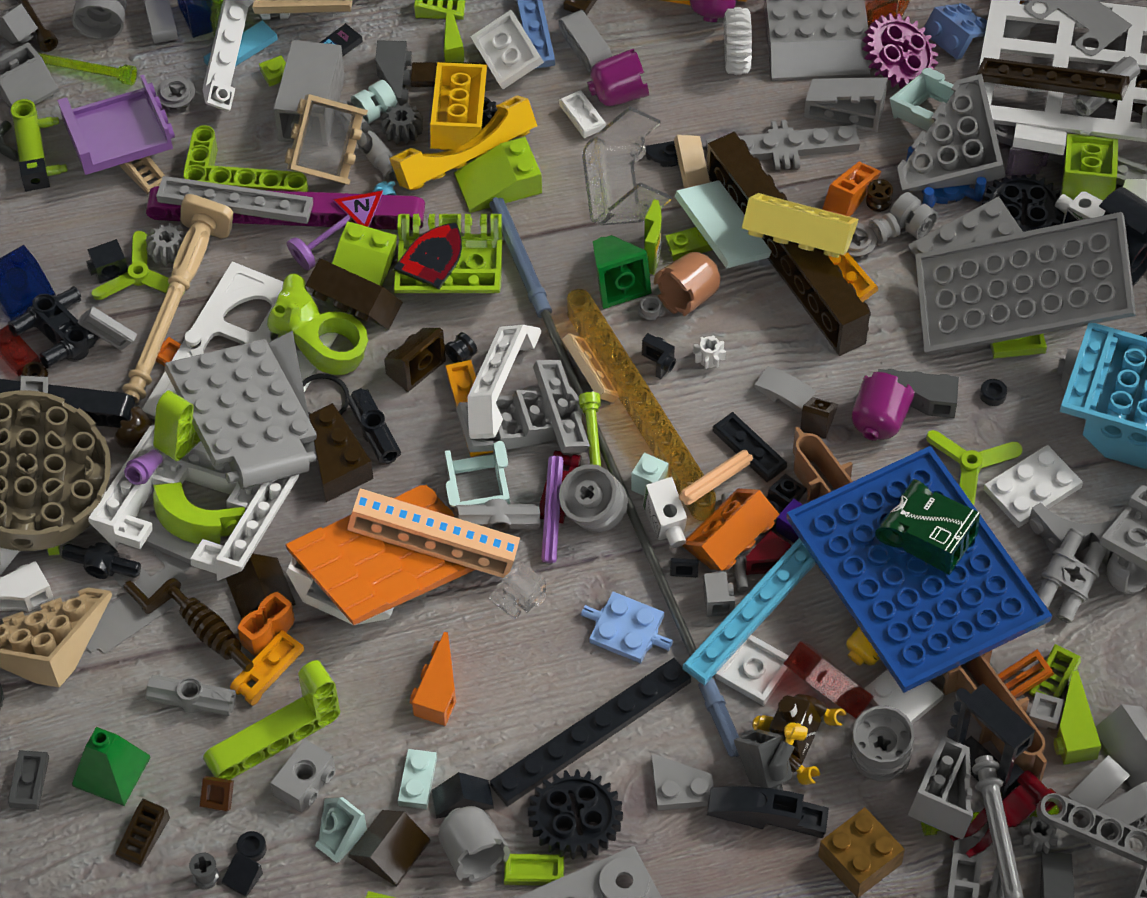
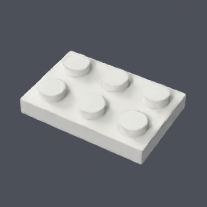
[470,10,544,89]
[983,445,1083,528]

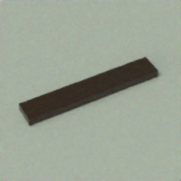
[976,57,1130,101]

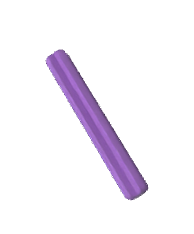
[541,456,563,563]

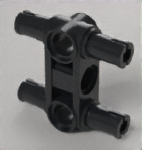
[8,286,100,369]

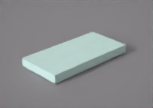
[675,180,771,269]

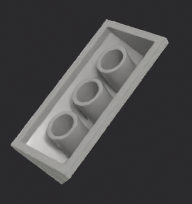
[1096,704,1147,790]

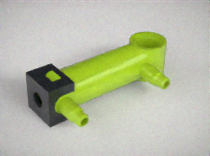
[11,99,68,192]

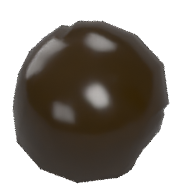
[114,406,152,449]

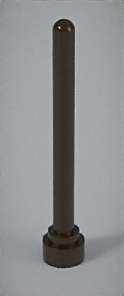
[17,0,58,52]

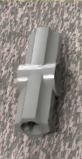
[1073,56,1141,116]
[454,498,540,533]
[146,675,236,716]

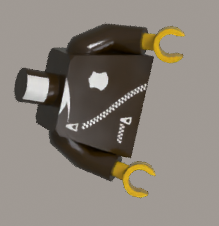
[769,694,846,785]

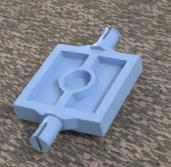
[581,592,673,663]

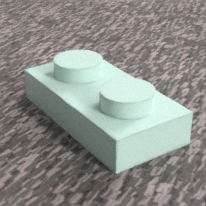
[398,749,437,809]

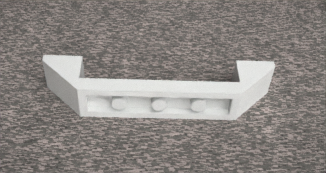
[202,0,255,112]
[468,325,541,439]

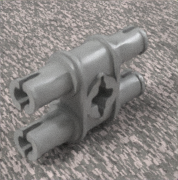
[1037,528,1108,623]

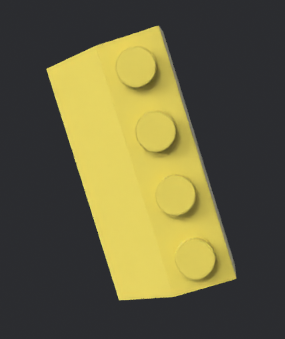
[742,193,859,258]

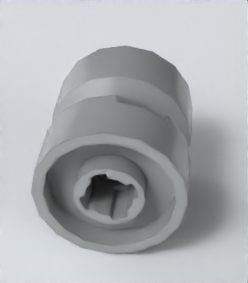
[890,192,938,239]

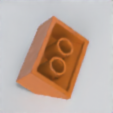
[682,488,780,571]

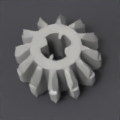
[146,222,187,267]

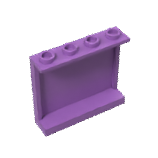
[57,75,175,175]

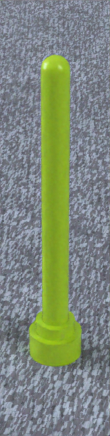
[578,392,601,466]

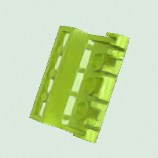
[394,214,502,293]

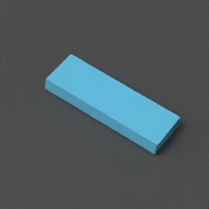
[203,20,278,66]

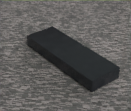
[712,412,787,483]

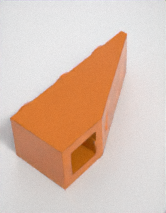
[410,632,456,726]

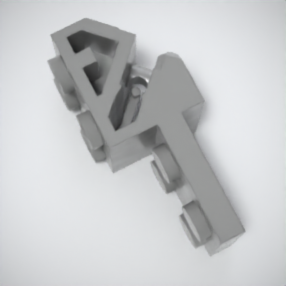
[1099,484,1147,570]

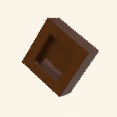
[200,776,234,811]

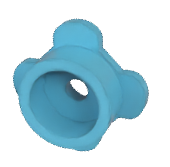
[372,181,396,195]

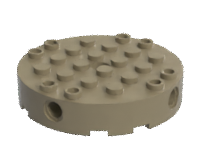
[0,390,111,551]

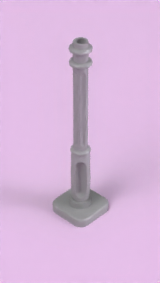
[972,755,1023,898]

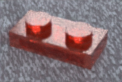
[0,325,40,377]

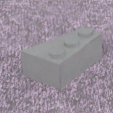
[804,78,888,132]
[908,736,973,840]

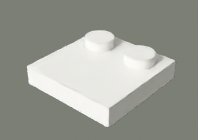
[862,669,944,725]

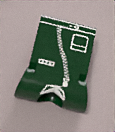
[875,479,980,575]

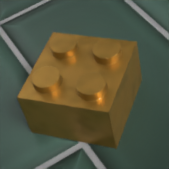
[818,807,905,898]

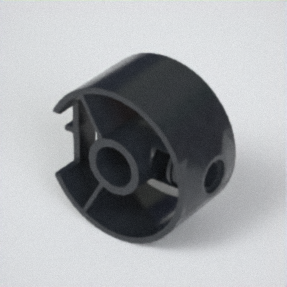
[1099,187,1147,286]

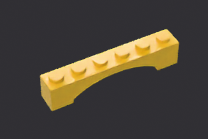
[389,95,537,190]

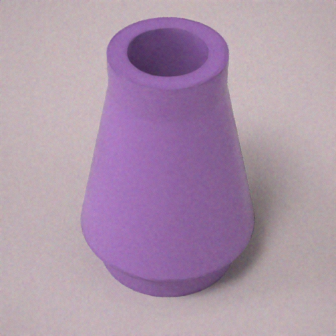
[124,449,163,485]

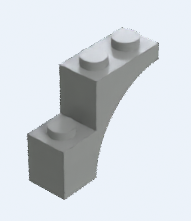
[1029,503,1118,566]

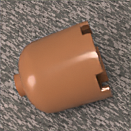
[654,252,721,316]

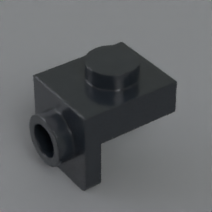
[642,333,676,379]

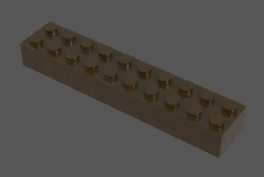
[707,131,871,356]

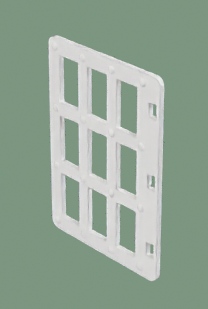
[979,0,1147,142]

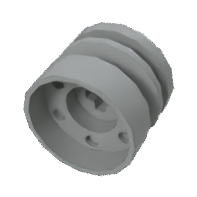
[72,0,127,40]
[850,706,915,781]

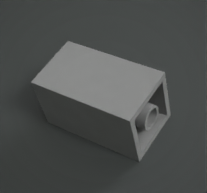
[274,40,345,146]

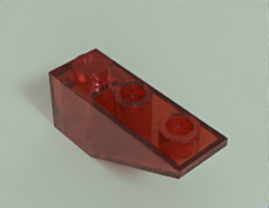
[783,641,874,719]

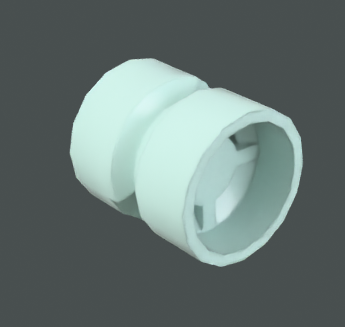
[351,80,398,124]

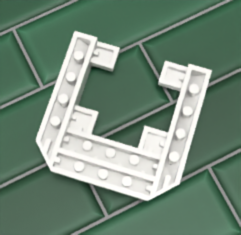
[88,425,299,581]

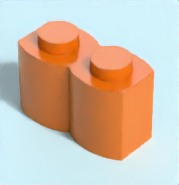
[237,592,295,656]

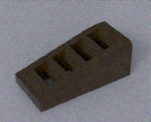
[115,799,170,867]

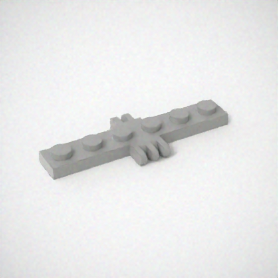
[706,120,860,171]

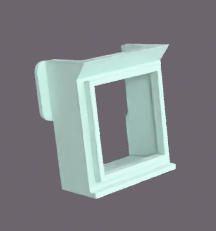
[889,68,954,131]
[445,441,510,509]

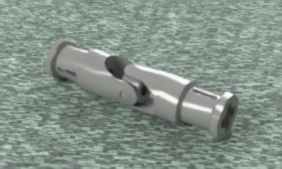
[333,101,397,183]

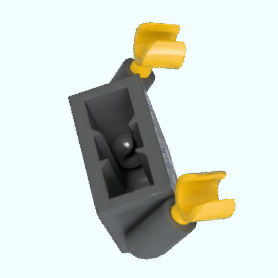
[734,715,808,790]

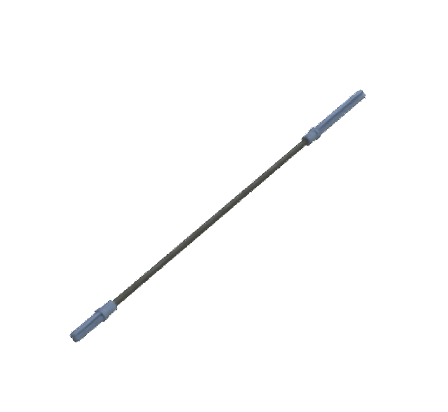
[489,197,739,757]

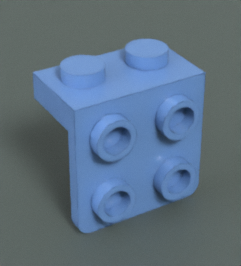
[923,3,987,59]

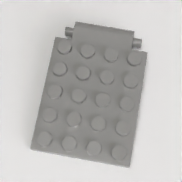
[165,339,317,489]

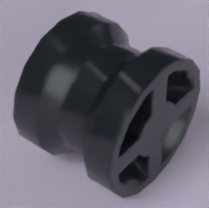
[445,332,478,363]

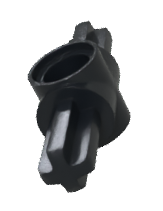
[61,542,141,579]

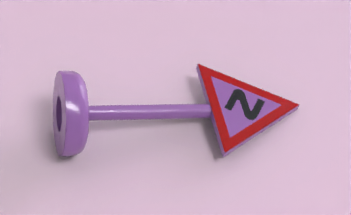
[287,190,383,271]

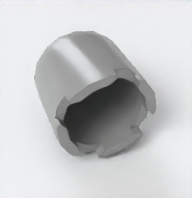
[438,806,510,882]

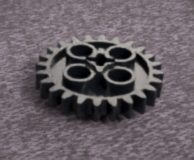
[982,172,1065,232]
[528,769,623,859]

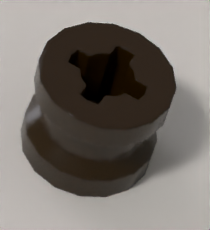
[866,179,893,212]

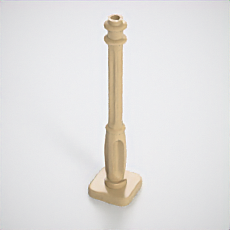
[122,194,233,403]

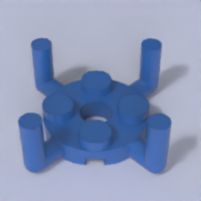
[906,146,986,208]

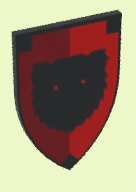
[394,223,462,290]

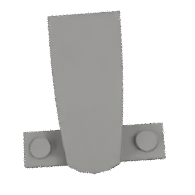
[456,360,590,453]

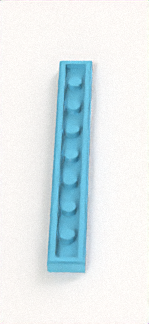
[682,538,816,686]

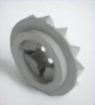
[156,77,196,111]
[847,223,877,259]

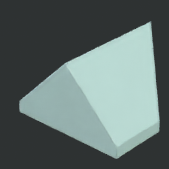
[315,797,367,863]

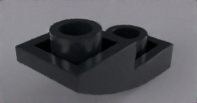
[766,473,807,531]

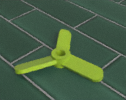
[92,231,185,300]
[926,430,1022,505]

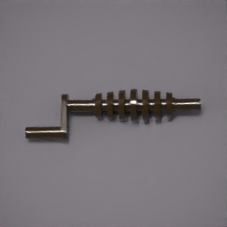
[123,578,254,672]

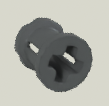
[189,852,219,889]

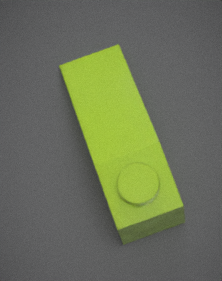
[1053,670,1101,765]

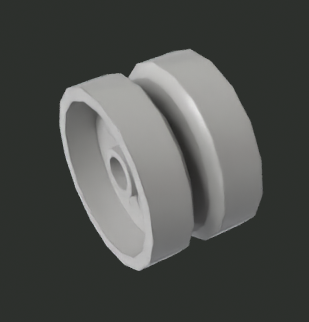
[559,464,628,533]

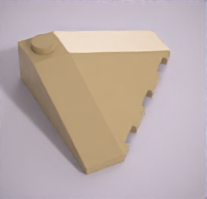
[0,588,112,688]

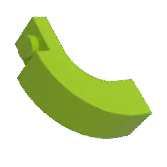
[153,482,245,544]

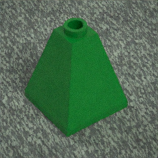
[593,235,652,309]
[72,727,151,806]

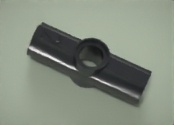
[347,388,401,465]

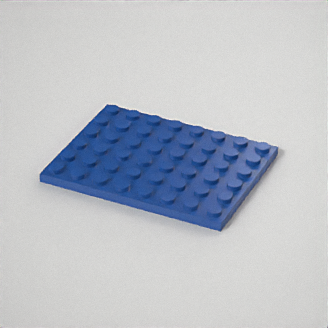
[786,446,1052,693]

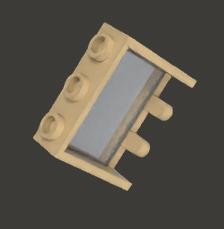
[285,94,368,185]

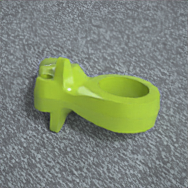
[267,274,368,375]

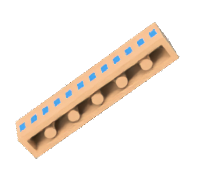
[347,488,520,579]

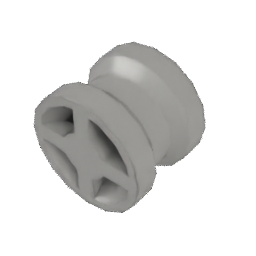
[869,213,900,244]

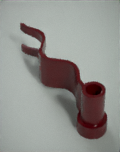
[950,770,1057,858]

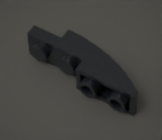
[706,786,829,838]

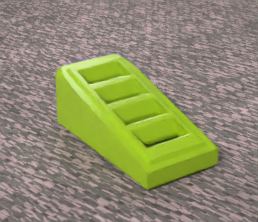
[414,0,466,20]
[444,10,465,62]
[1029,644,1081,698]

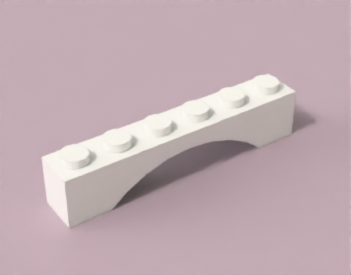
[0,561,54,612]

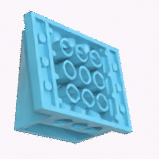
[1060,323,1147,469]

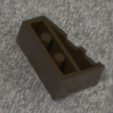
[305,258,403,330]
[309,403,374,502]

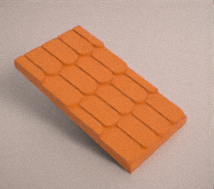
[285,485,475,625]

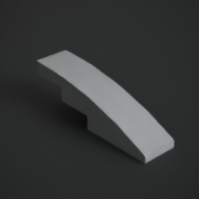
[946,831,986,898]

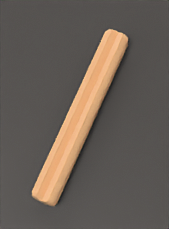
[679,450,753,505]

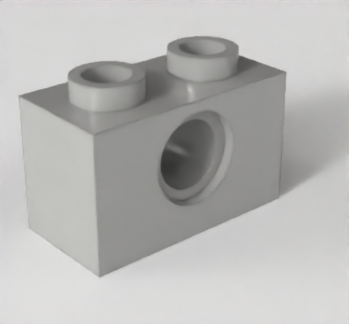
[271,739,336,813]

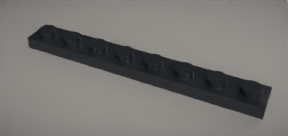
[490,658,691,807]

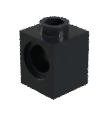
[86,239,128,284]

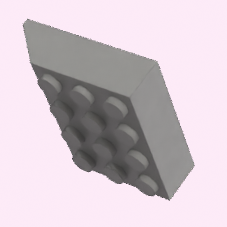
[764,0,870,81]

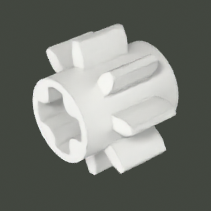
[693,335,726,369]

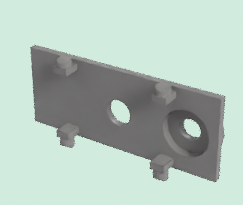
[511,846,662,898]

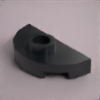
[643,141,679,167]

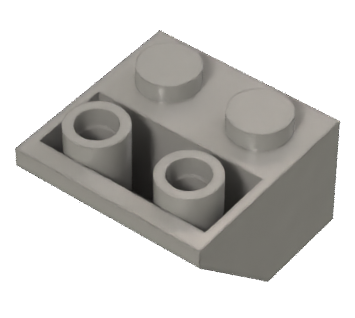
[0,42,59,108]

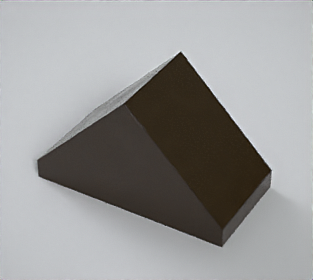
[800,397,838,439]

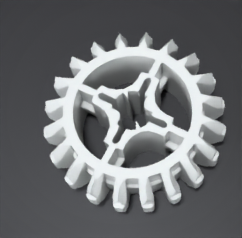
[724,7,752,75]

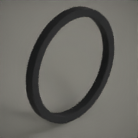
[302,373,350,415]

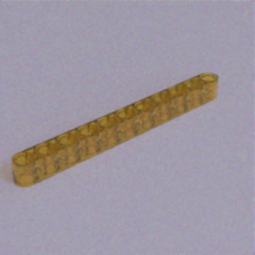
[567,289,716,521]

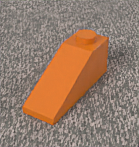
[822,161,881,217]

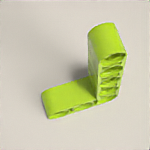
[184,125,309,192]
[153,390,201,461]
[203,660,340,780]

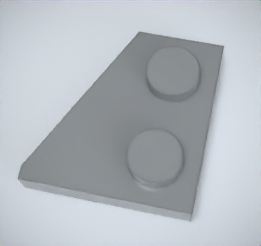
[652,755,714,810]

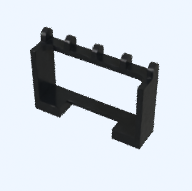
[947,684,1035,801]

